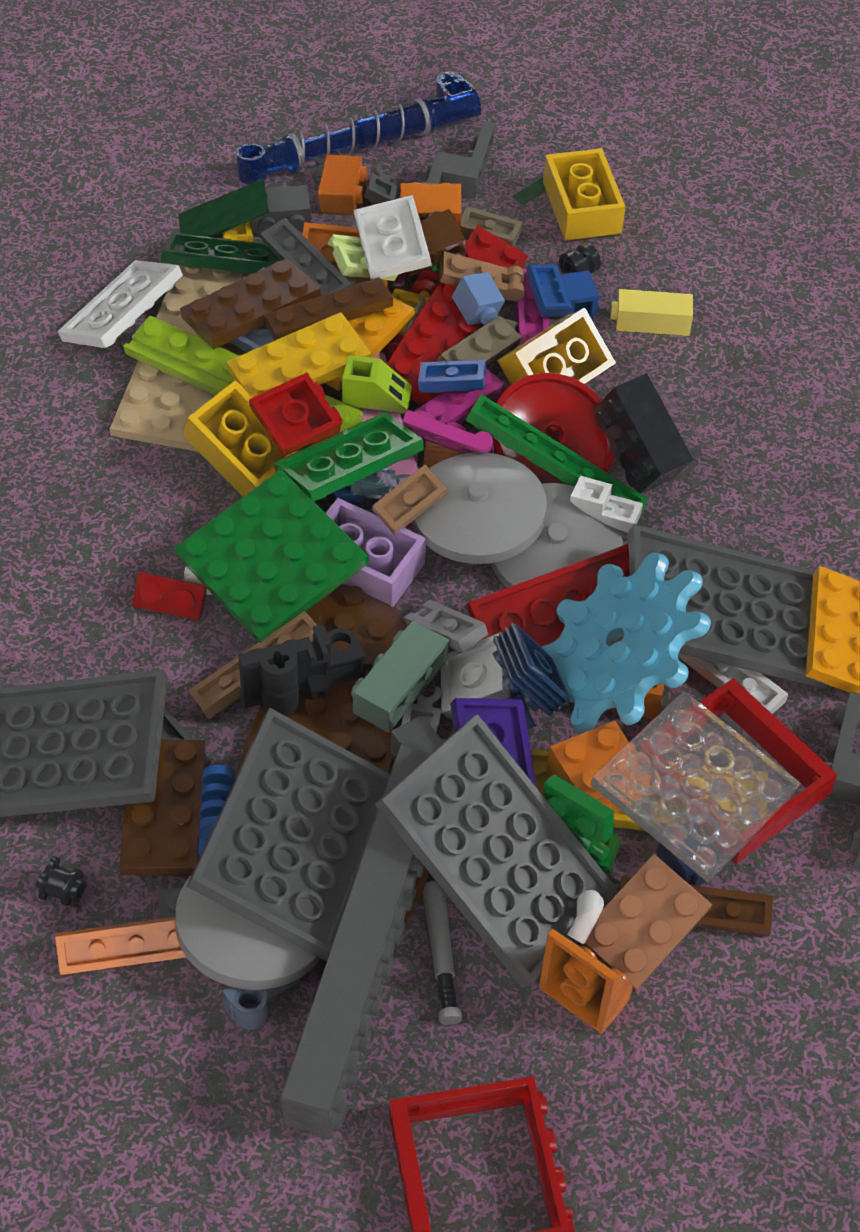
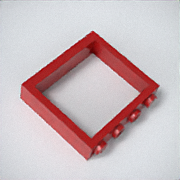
[636,678,837,865]
[389,1076,575,1232]

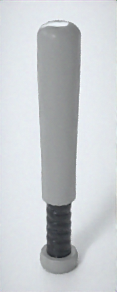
[422,880,462,1025]

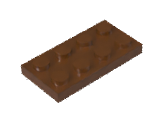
[180,258,321,350]
[119,739,206,876]

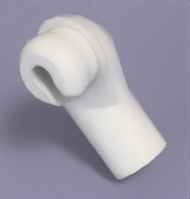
[567,890,604,944]

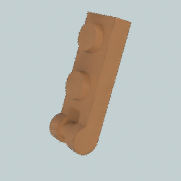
[439,251,524,301]

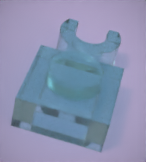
[350,468,411,499]

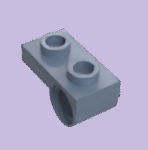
[222,978,300,1030]

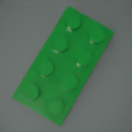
[274,412,424,501]

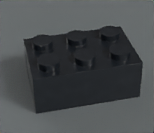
[593,373,694,494]

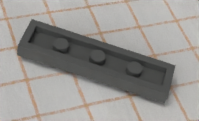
[260,218,352,296]

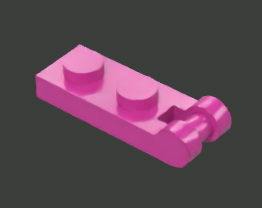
[402,410,495,454]

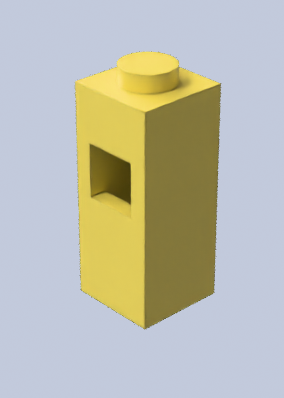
[610,289,693,336]

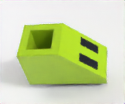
[342,355,412,414]

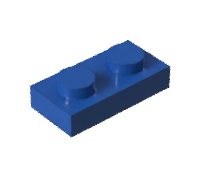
[418,360,487,393]

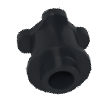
[36,856,86,906]

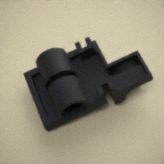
[238,625,365,716]

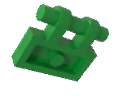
[544,774,614,861]

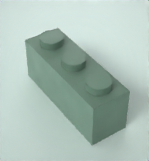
[351,620,449,733]

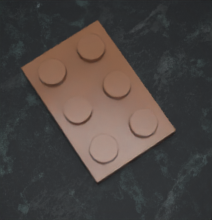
[581,854,712,991]

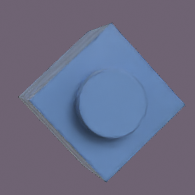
[452,272,505,325]

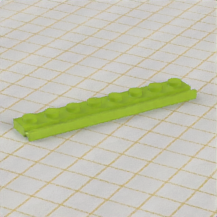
[123,315,363,432]

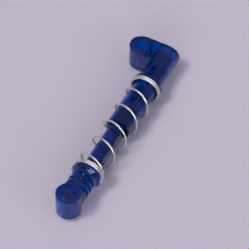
[236,72,481,184]

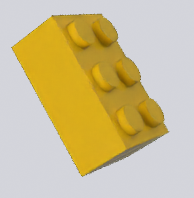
[543,148,625,241]
[497,308,615,385]
[182,380,303,497]

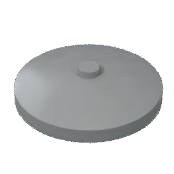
[412,452,547,564]
[490,483,623,588]
[175,876,321,990]

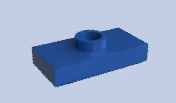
[526,264,573,317]

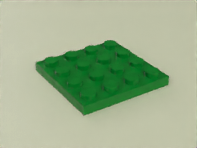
[173,469,369,643]

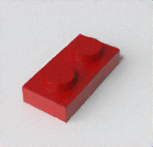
[132,572,207,620]

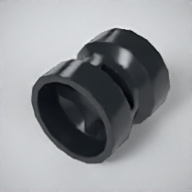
[559,242,601,274]

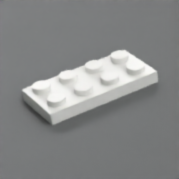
[58,260,183,348]

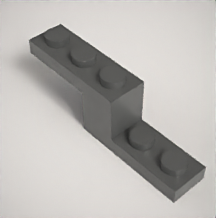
[421,121,495,199]
[825,692,860,869]

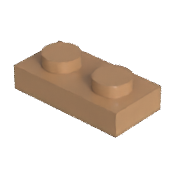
[372,465,447,535]

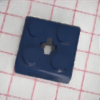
[493,623,570,716]

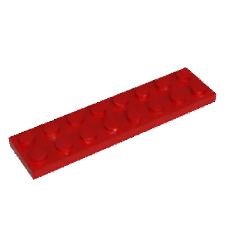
[387,225,529,406]

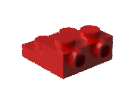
[249,372,342,457]

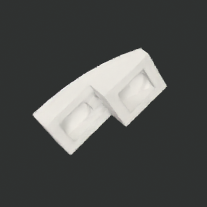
[570,476,643,533]

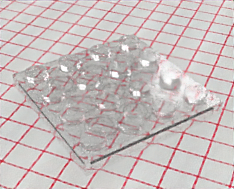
[590,691,801,883]

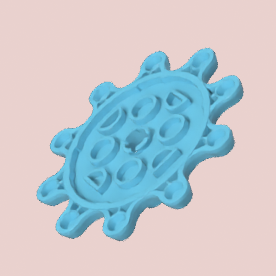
[542,552,711,734]

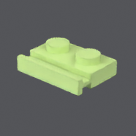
[328,234,398,281]

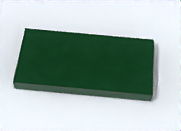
[161,233,281,274]

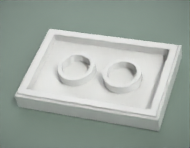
[353,195,432,280]

